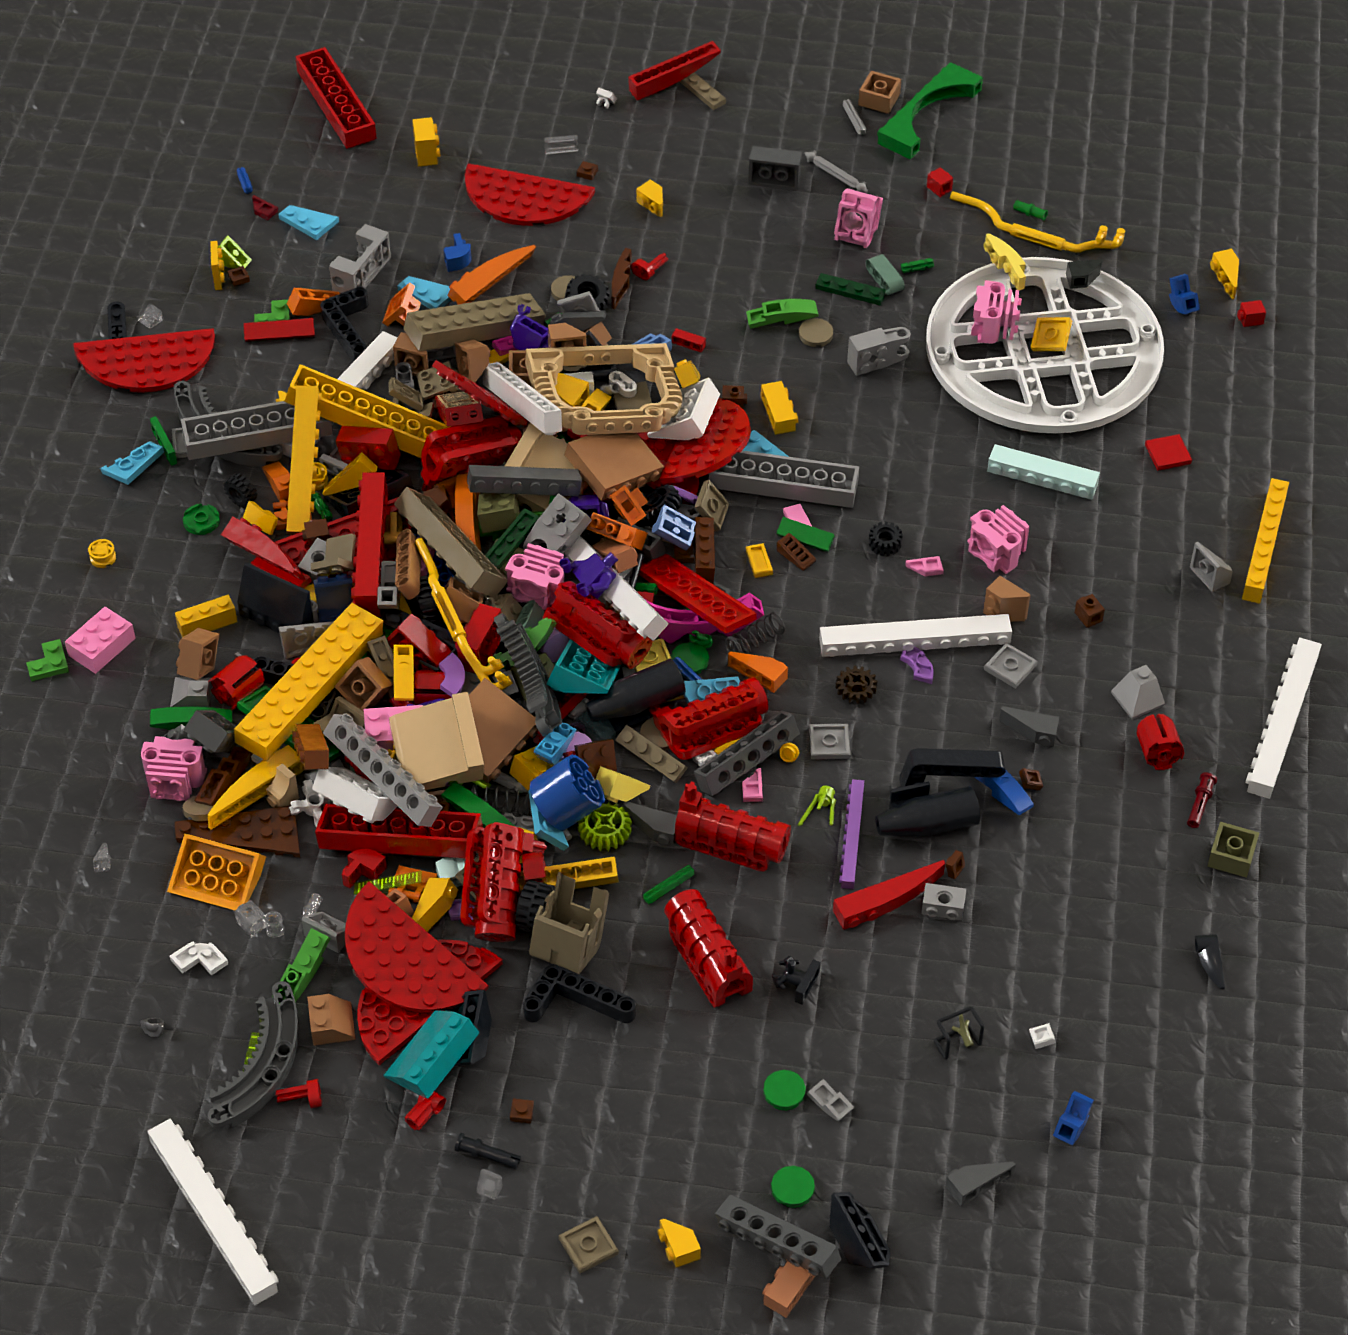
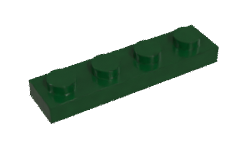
[815,273,886,306]
[485,508,540,570]

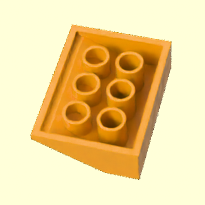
[167,834,266,913]

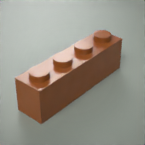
[292,724,329,770]

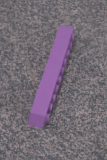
[839,779,864,889]

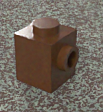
[722,385,747,409]
[302,518,330,548]
[1075,594,1105,628]

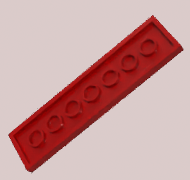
[639,554,757,634]

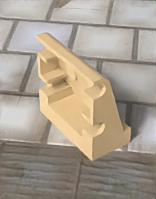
[505,423,588,512]
[389,692,484,790]

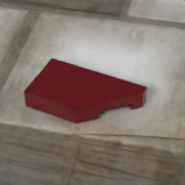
[252,195,278,221]

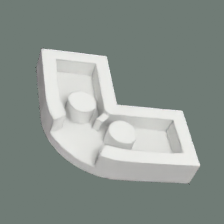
[170,941,228,976]

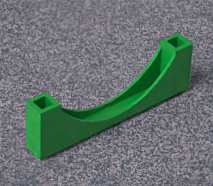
[877,62,983,160]

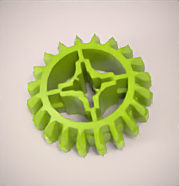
[578,801,632,852]

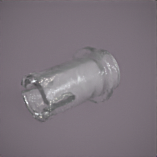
[302,893,323,916]

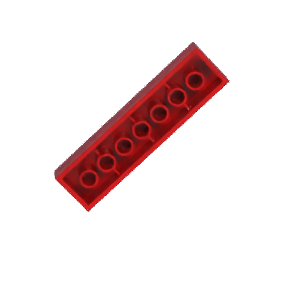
[295,47,377,149]
[351,472,388,617]
[315,804,483,859]

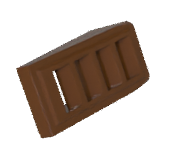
[777,533,816,571]

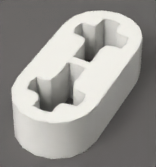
[609,371,637,398]

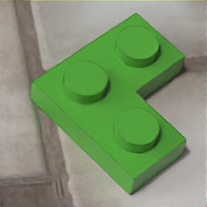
[254,300,290,322]
[26,639,69,681]

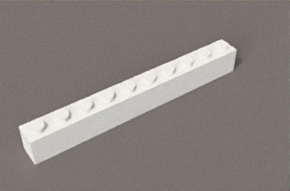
[280,331,397,457]
[483,362,562,435]
[563,536,669,641]
[819,614,1012,657]
[1245,637,1322,799]
[147,1119,279,1306]

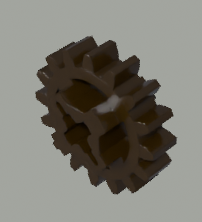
[835,665,878,704]

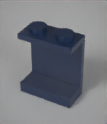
[313,573,353,623]

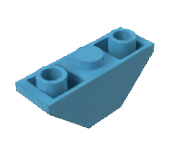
[534,722,577,766]

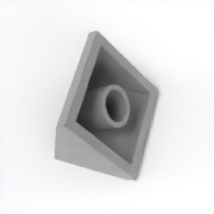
[302,911,346,953]

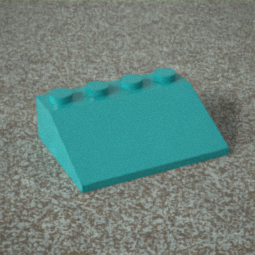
[546,639,621,694]
[383,1010,479,1099]

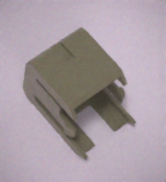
[529,872,609,974]

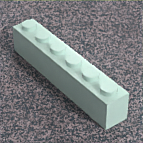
[987,444,1100,500]

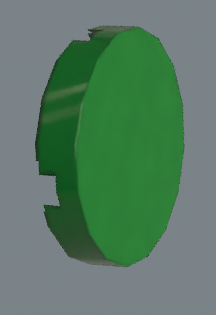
[183,504,220,535]
[671,642,709,675]
[763,1070,806,1111]
[771,1166,815,1208]

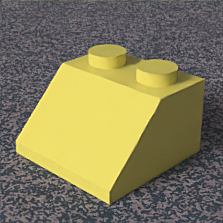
[595,766,650,803]

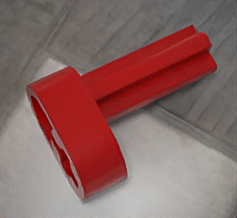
[631,253,668,280]
[276,1079,322,1108]

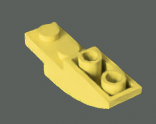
[983,234,1026,290]

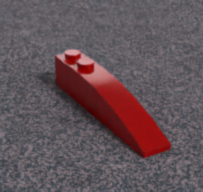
[628,41,721,101]
[221,517,305,581]
[833,860,945,930]

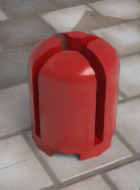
[208,655,265,710]
[412,670,452,705]
[1136,714,1185,770]

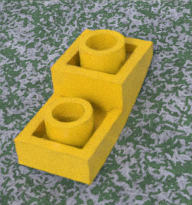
[243,501,278,535]

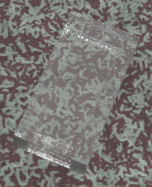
[544,135,578,154]

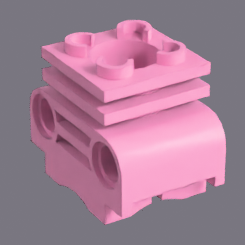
[834,189,883,248]
[971,280,1022,344]
[967,505,1029,574]
[505,543,564,610]
[141,736,207,801]

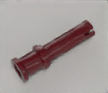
[1187,772,1218,828]

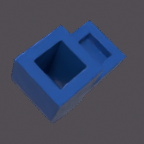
[443,233,471,272]
[1169,274,1200,314]
[1053,1091,1094,1145]

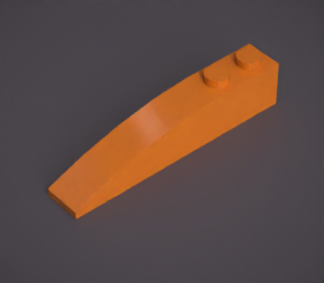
[447,245,536,305]
[455,473,481,551]

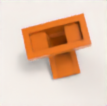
[610,485,648,526]

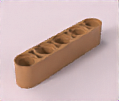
[395,529,421,600]

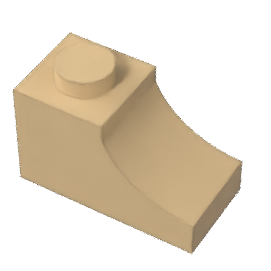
[266,763,299,807]

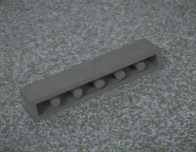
[467,465,582,496]

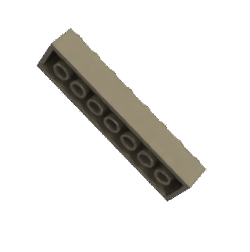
[403,293,546,351]
[394,487,508,598]

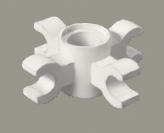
[289,779,333,827]

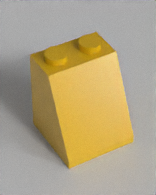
[555,372,589,407]

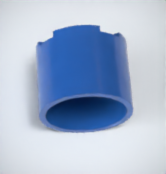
[530,754,605,831]

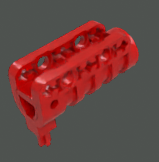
[420,416,522,491]
[542,581,652,669]
[648,677,769,760]
[675,781,791,871]
[460,822,547,942]
[664,889,753,1008]

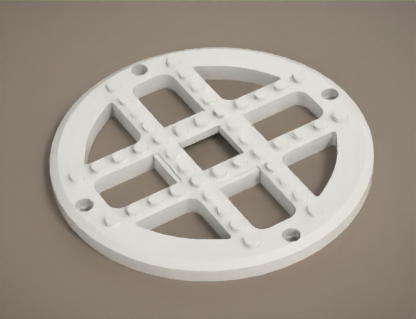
[926,257,1164,433]

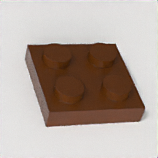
[574,739,617,780]

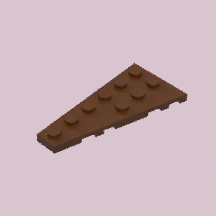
[174,805,300,858]

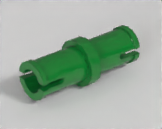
[1013,200,1048,221]

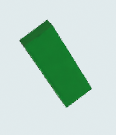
[150,416,177,466]
[776,517,835,552]

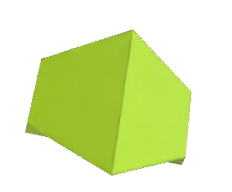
[218,235,252,269]

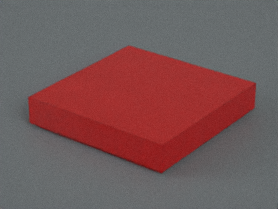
[1145,434,1192,471]

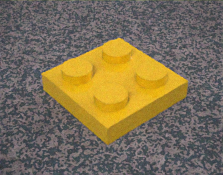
[210,241,225,290]
[1030,317,1072,351]

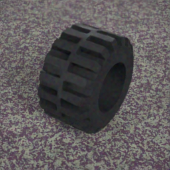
[565,274,610,311]
[515,880,555,933]

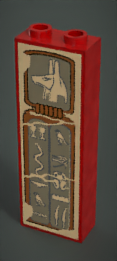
[435,391,483,427]

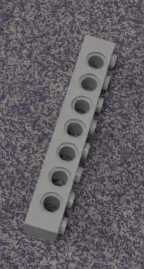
[323,713,443,827]

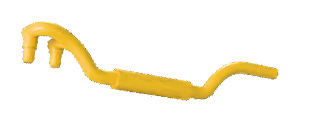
[950,191,1125,253]
[415,538,513,691]

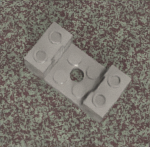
[329,224,391,294]

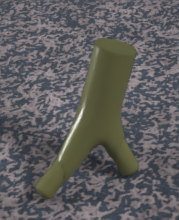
[952,1014,974,1048]

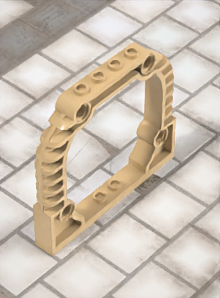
[525,343,682,435]

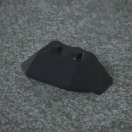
[452,989,492,1066]
[829,1192,890,1268]

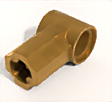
[384,512,403,548]

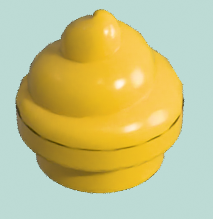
[780,743,799,762]

